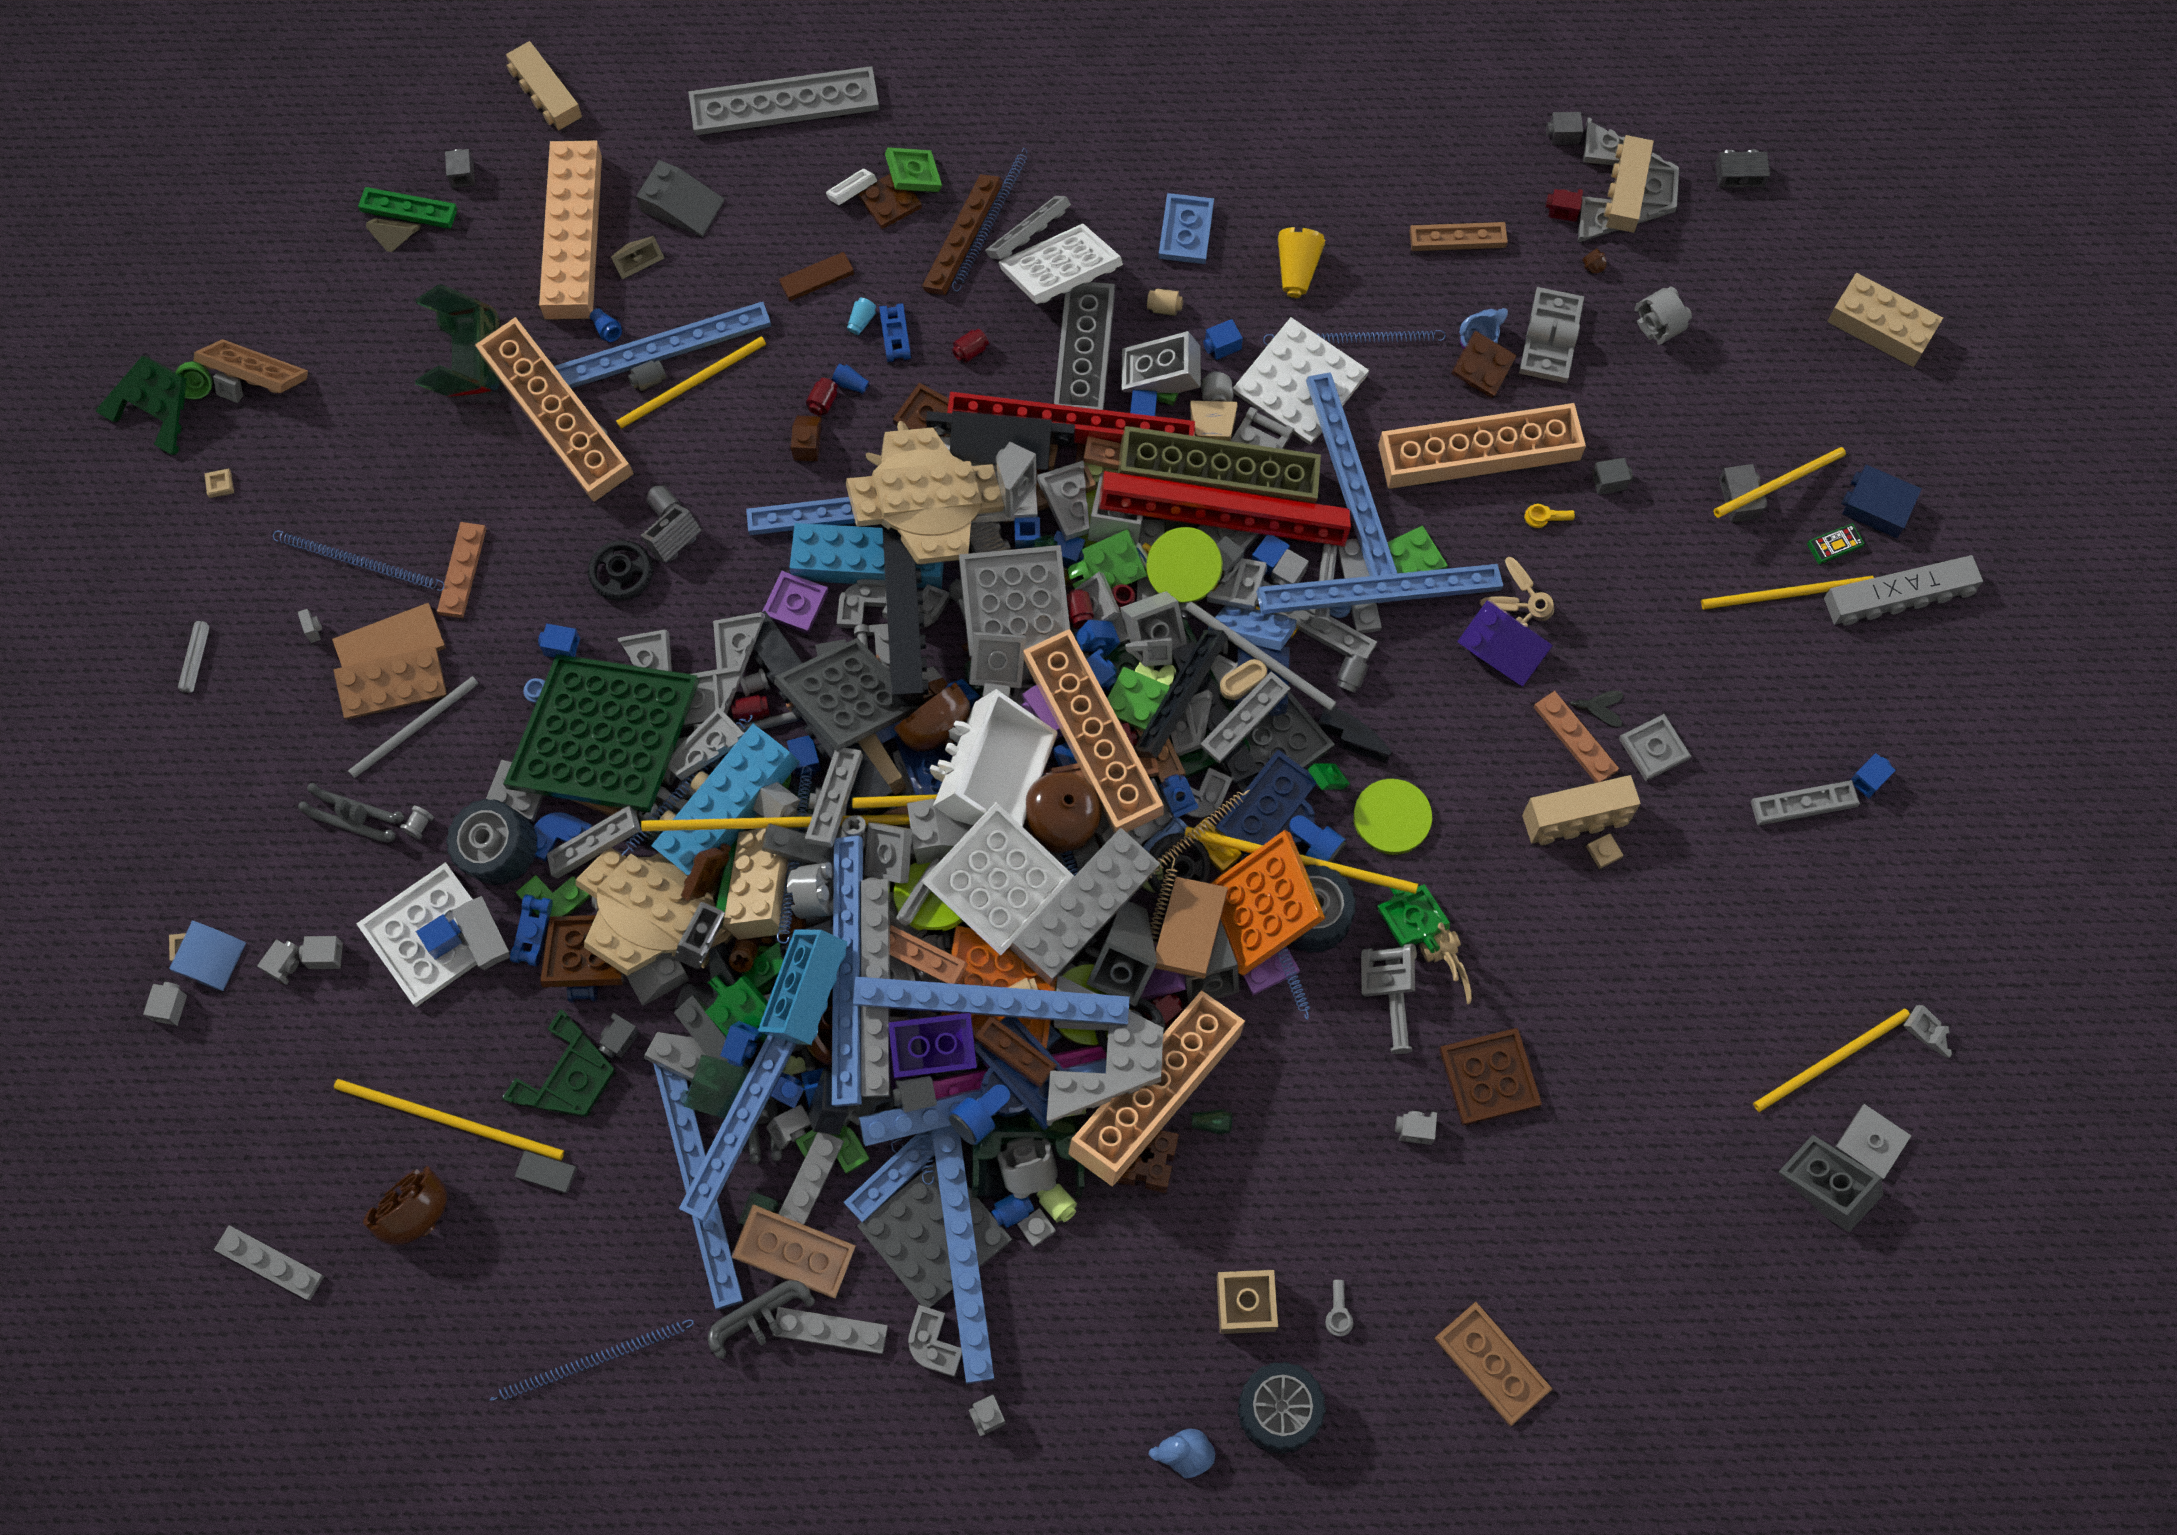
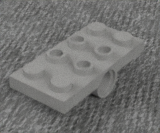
[1519,287,1584,383]

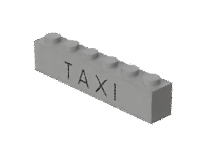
[1824,555,1983,626]

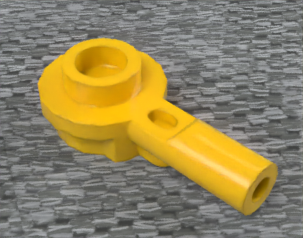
[1524,504,1575,528]

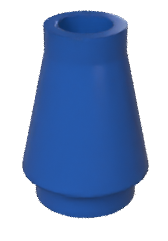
[589,308,622,342]
[831,364,869,394]

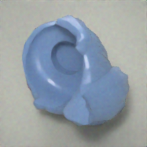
[1459,308,1508,349]
[1149,1429,1216,1478]

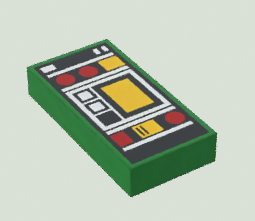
[1807,523,1865,565]

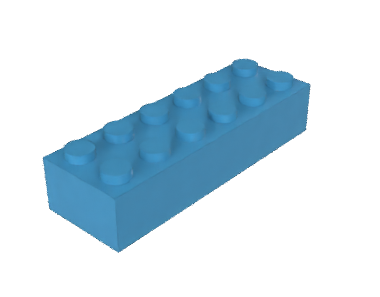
[789,523,944,589]
[651,723,800,875]

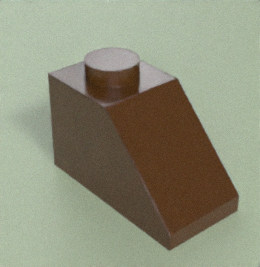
[791,416,822,461]

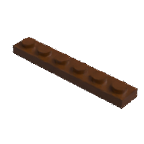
[922,174,1003,295]

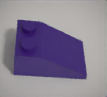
[1457,600,1553,687]
[888,1013,977,1078]

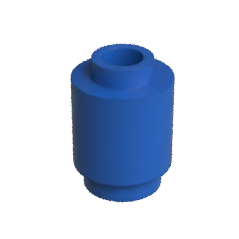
[991,1194,1034,1229]

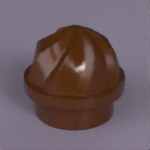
[1582,248,1607,273]

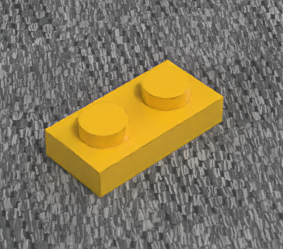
[1195,818,1242,874]

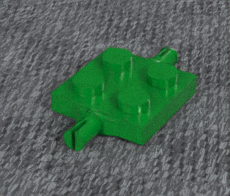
[1378,884,1450,953]
[705,975,768,1044]

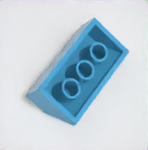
[758,930,848,1045]

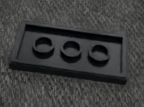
[950,410,1052,470]

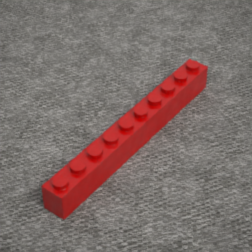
[947,392,1195,444]
[1099,471,1351,546]

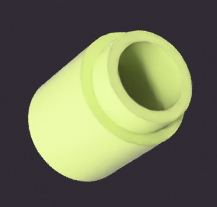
[1037,1184,1077,1222]

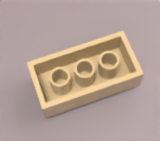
[1827,273,1943,367]
[1522,775,1641,845]
[723,828,797,940]

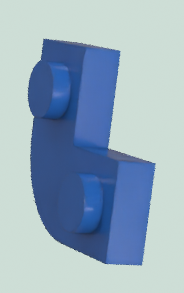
[534,812,593,862]

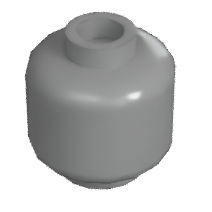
[1201,371,1234,402]

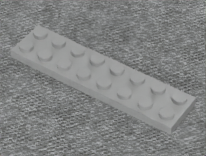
[688,66,879,135]

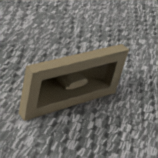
[366,218,421,252]
[611,236,664,279]

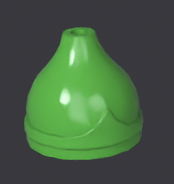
[175,361,213,399]

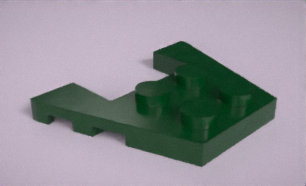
[96,356,187,455]
[502,1009,616,1118]

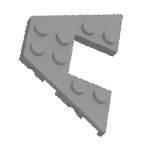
[1578,118,1679,242]
[618,612,765,728]
[1047,975,1163,1126]

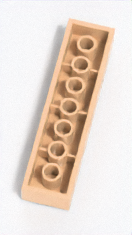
[539,141,602,319]
[475,317,634,502]
[1378,403,1586,489]
[1023,629,1164,834]
[1068,990,1245,1187]

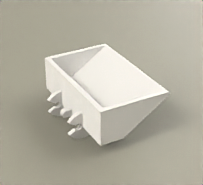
[930,689,1058,827]

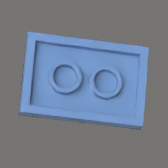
[1158,193,1214,264]
[1208,605,1297,651]

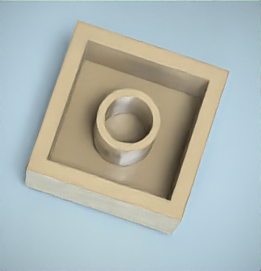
[1217,1270,1278,1334]

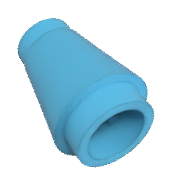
[847,297,877,335]

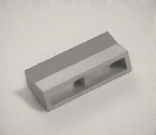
[452,896,510,970]

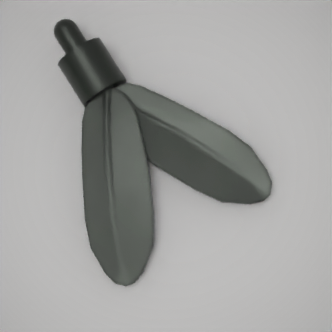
[1570,690,1623,727]

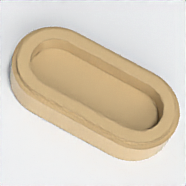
[1220,659,1267,700]

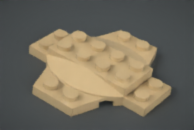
[846,428,1004,565]
[575,848,734,976]

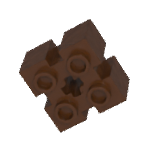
[1117,1130,1179,1193]

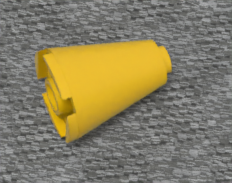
[1278,228,1325,298]

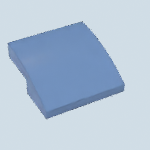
[169,920,246,991]

